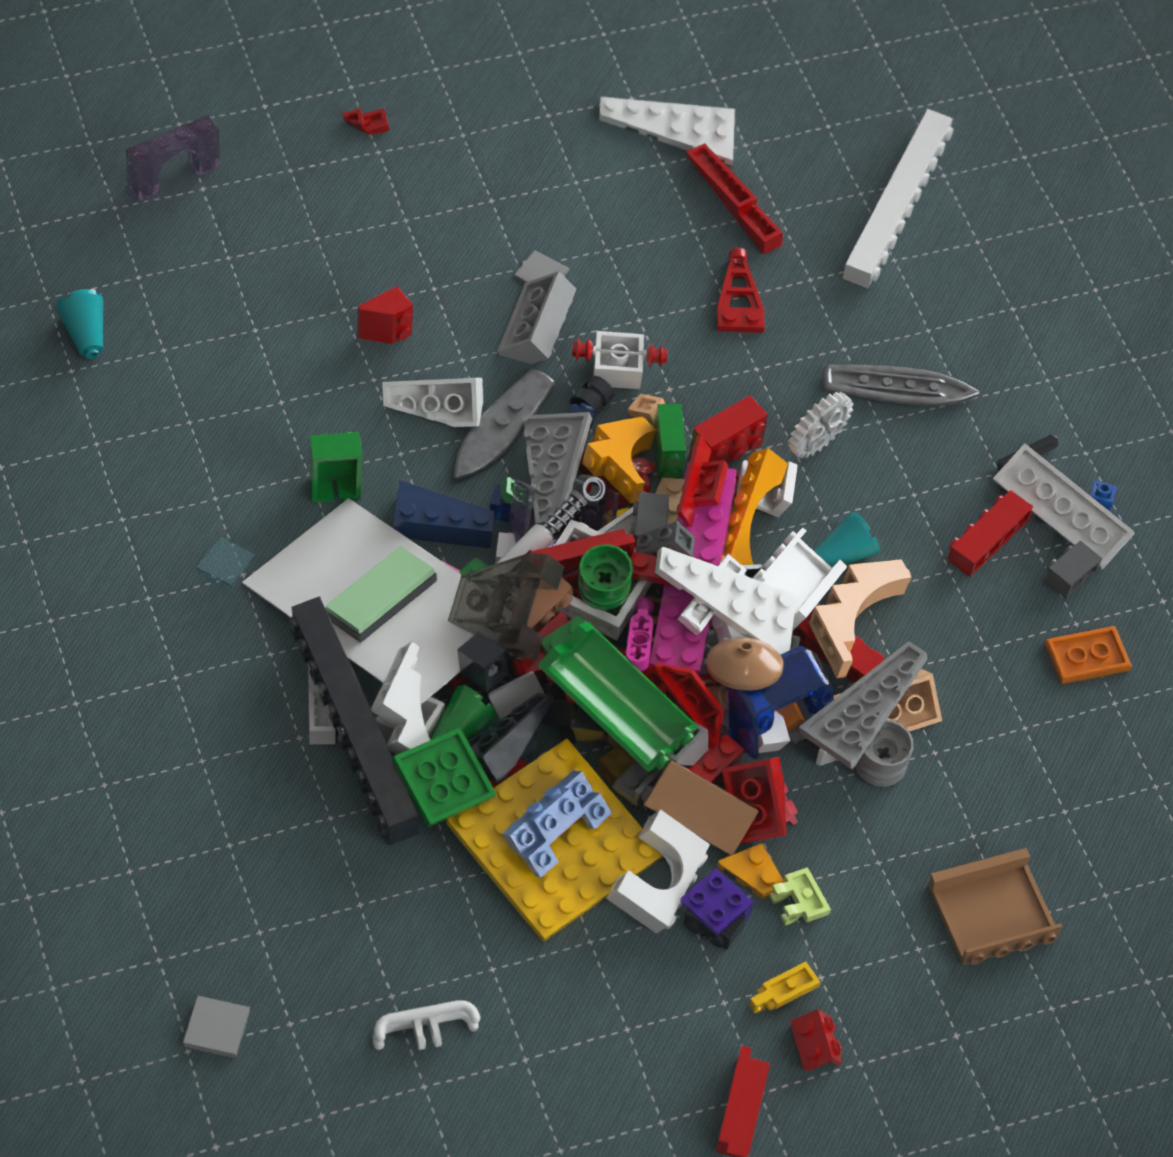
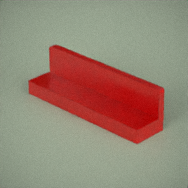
[530,529,635,579]
[716,1045,770,1157]

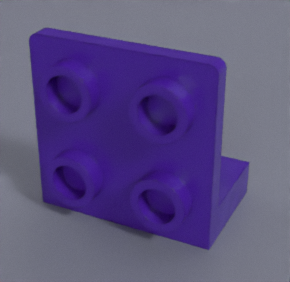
[680,868,753,935]

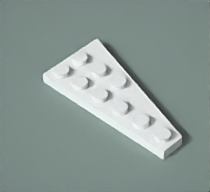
[599,97,735,166]
[655,547,796,663]

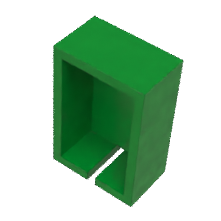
[309,432,362,503]

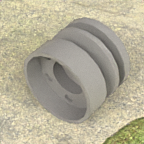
[855,720,913,787]

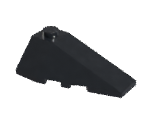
[468,693,554,782]

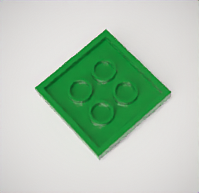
[391,728,497,827]

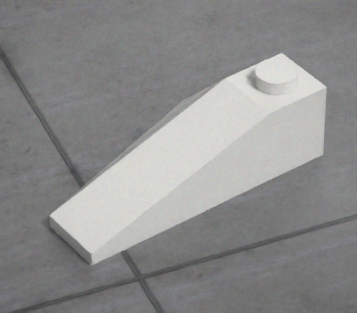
[382,378,483,427]

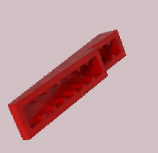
[686,143,783,254]

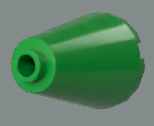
[430,685,498,741]

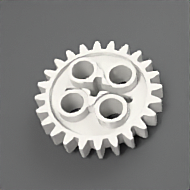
[788,392,854,459]

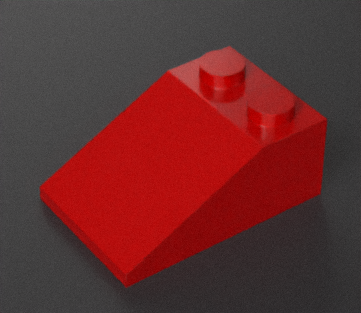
[722,757,786,844]

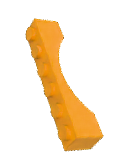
[722,448,788,565]

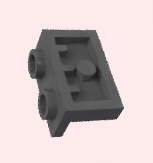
[613,761,666,807]

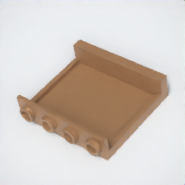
[927,848,1062,965]

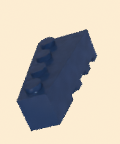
[393,480,494,548]

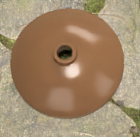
[706,637,783,690]

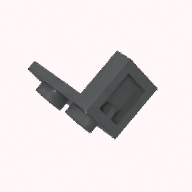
[635,521,695,557]

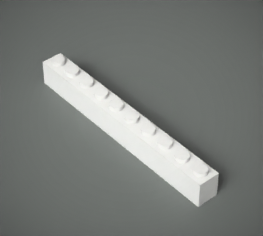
[843,109,954,288]

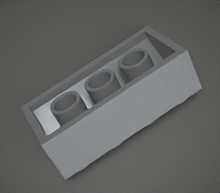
[497,271,576,364]

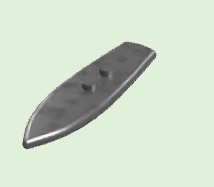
[822,364,980,406]
[453,369,556,481]

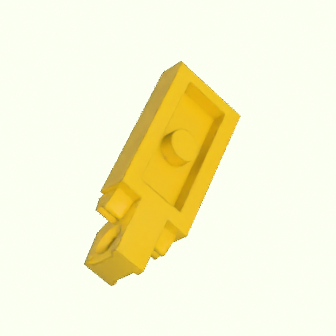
[748,962,821,1014]

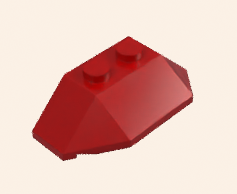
[641,663,724,749]

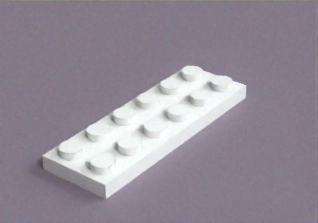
[993,444,1135,570]

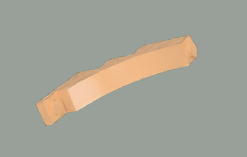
[809,560,911,678]

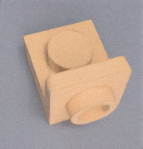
[628,394,665,427]

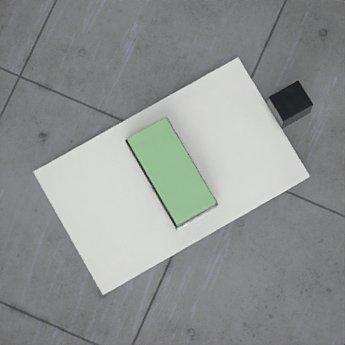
[242,498,523,704]

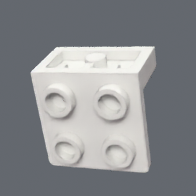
[737,460,798,518]

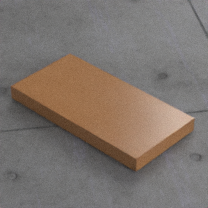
[643,759,759,855]

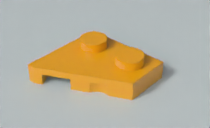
[717,843,785,899]

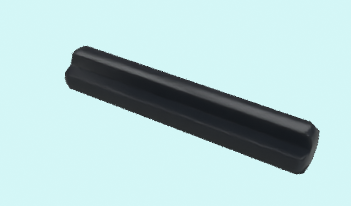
[996,435,1059,471]

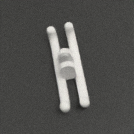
[373,1001,480,1050]

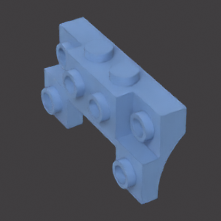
[502,770,612,878]

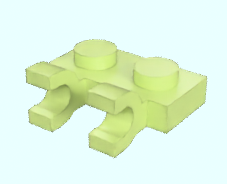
[769,867,831,926]

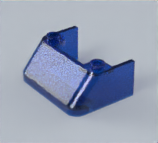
[728,646,834,759]

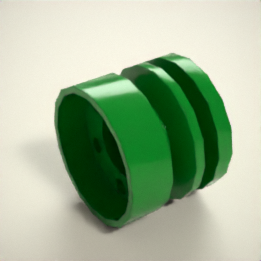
[578,544,633,611]

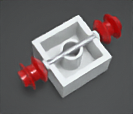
[571,331,667,389]

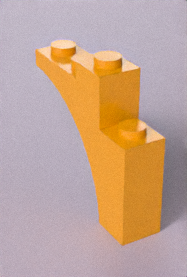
[582,416,656,503]

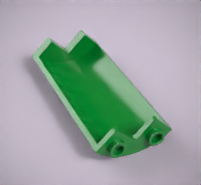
[538,621,698,772]

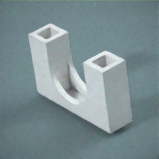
[606,810,710,934]

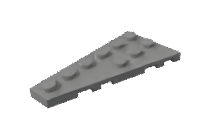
[522,412,592,529]
[799,641,927,769]

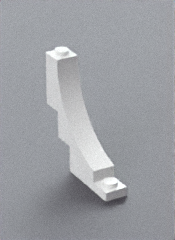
[371,642,430,789]

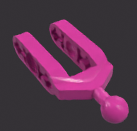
[626,597,655,671]

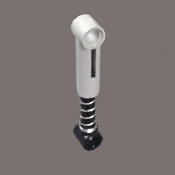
[478,475,605,597]

